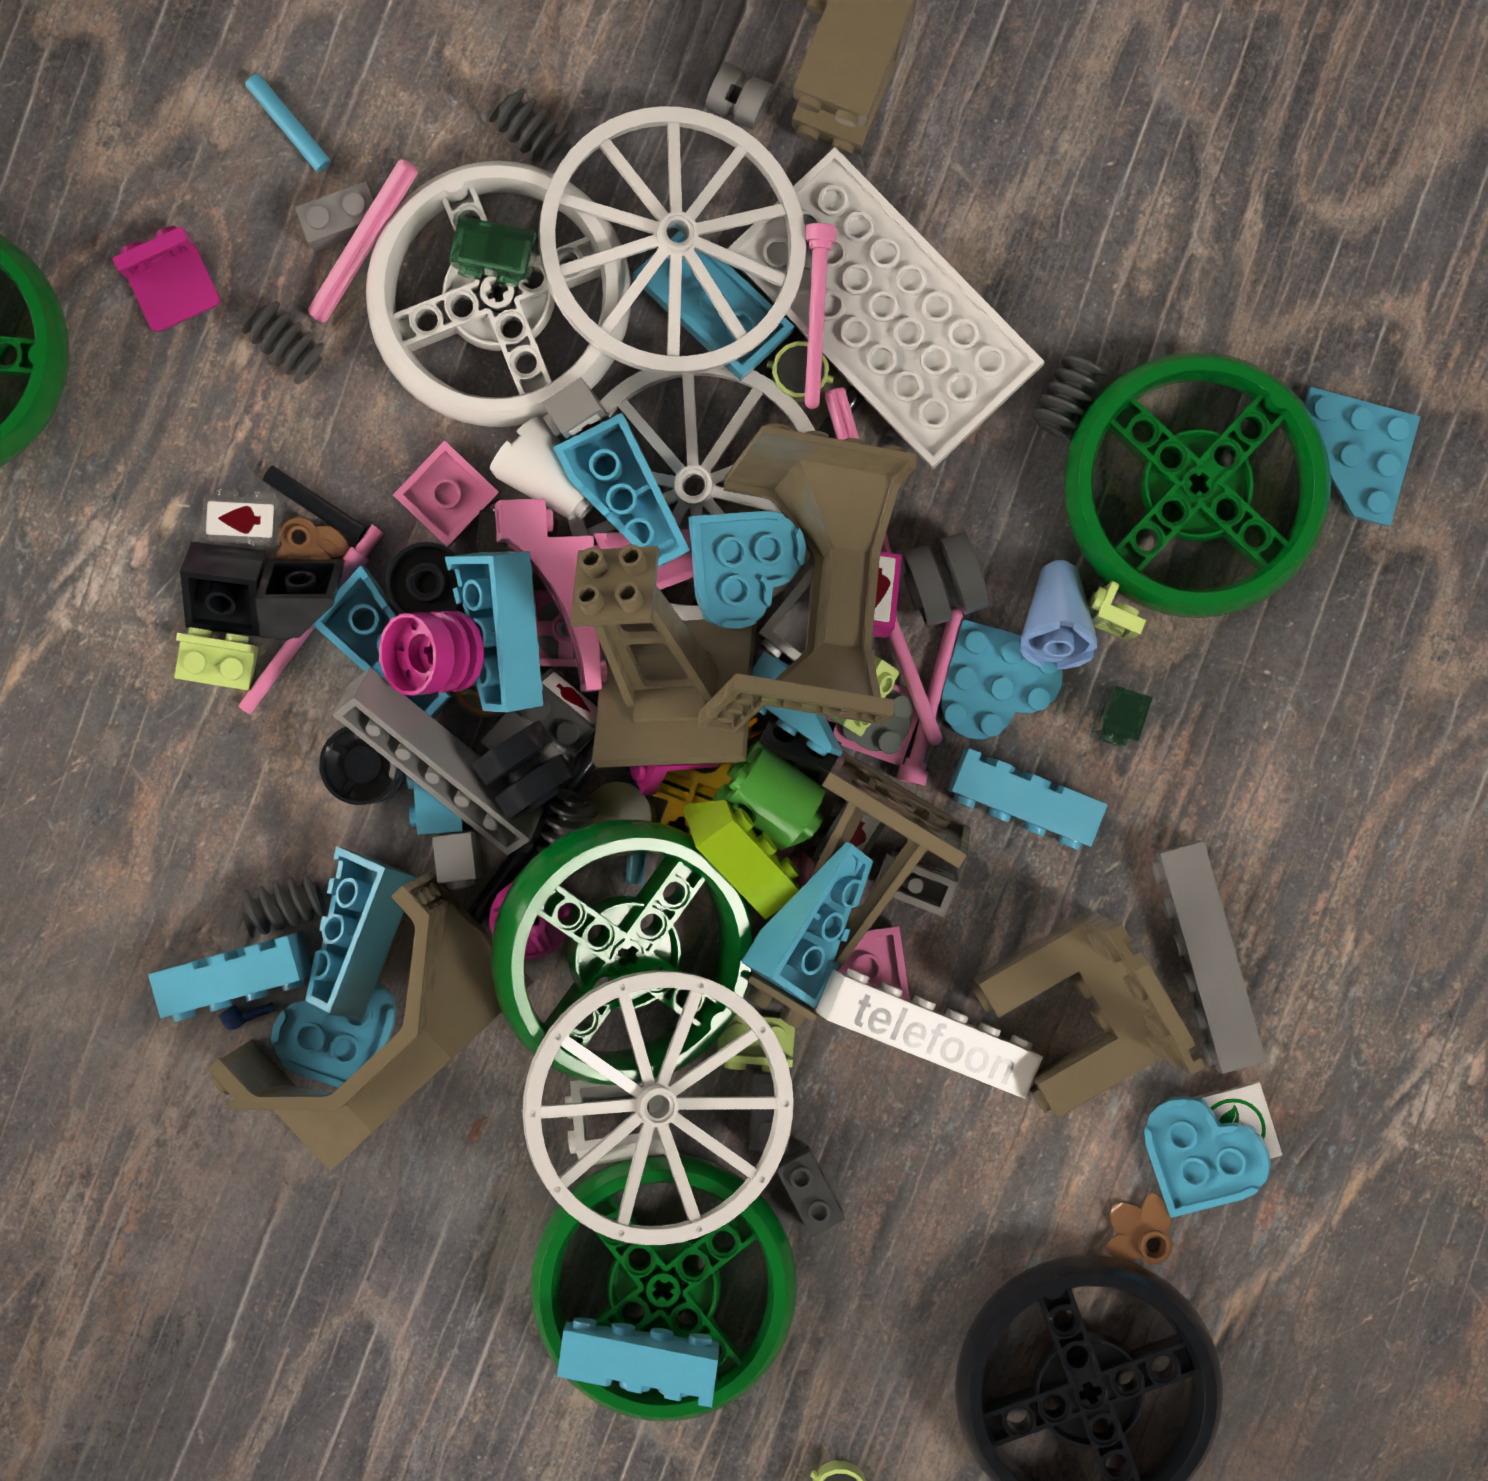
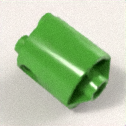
[712,740,825,851]

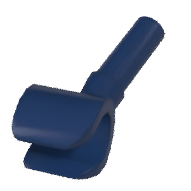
[219,1002,275,1030]

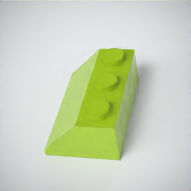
[683,800,800,920]

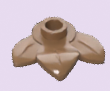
[275,516,350,559]
[1105,1192,1173,1264]

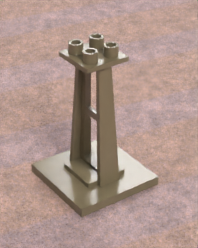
[570,545,756,767]
[747,750,971,1028]

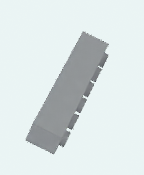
[332,668,544,856]
[1151,840,1267,1074]

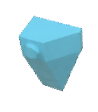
[553,413,690,567]
[741,842,873,1009]

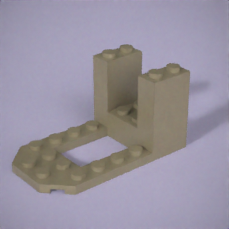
[781,0,917,156]
[972,910,1205,1119]

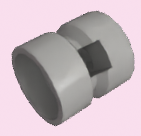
[705,62,774,130]

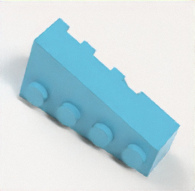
[445,551,543,712]
[947,748,1108,851]
[305,846,417,1021]
[557,1318,719,1408]

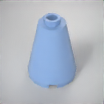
[1020,560,1098,669]

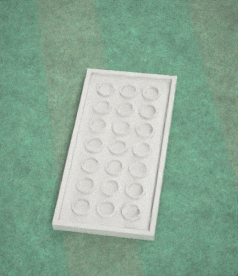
[727,147,1045,469]

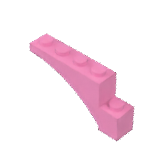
[495,499,607,692]

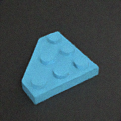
[1304,387,1420,527]

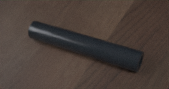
[263,465,367,543]

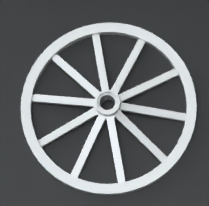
[538,106,806,375]
[568,366,815,621]
[523,970,793,1245]

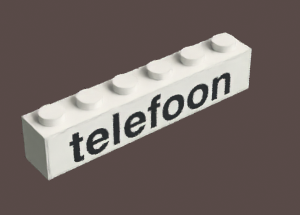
[815,968,1043,1099]

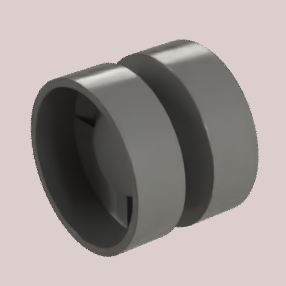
[902,531,990,628]

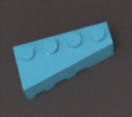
[313,565,454,719]
[148,931,312,1022]

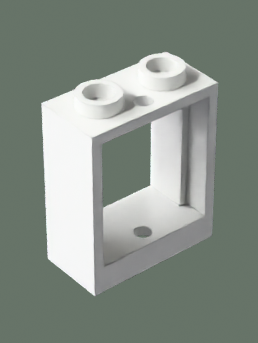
[565,1079,669,1165]

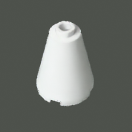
[490,416,594,520]

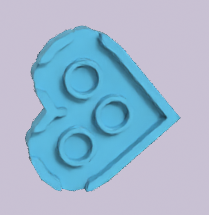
[688,511,806,630]
[940,619,1063,740]
[271,981,396,1088]
[1144,1096,1271,1218]

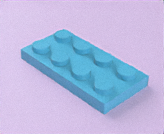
[632,231,795,381]

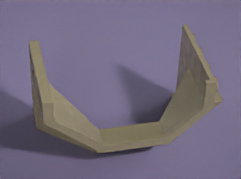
[697,423,917,732]
[207,872,534,1172]

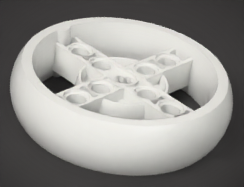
[366,161,631,427]

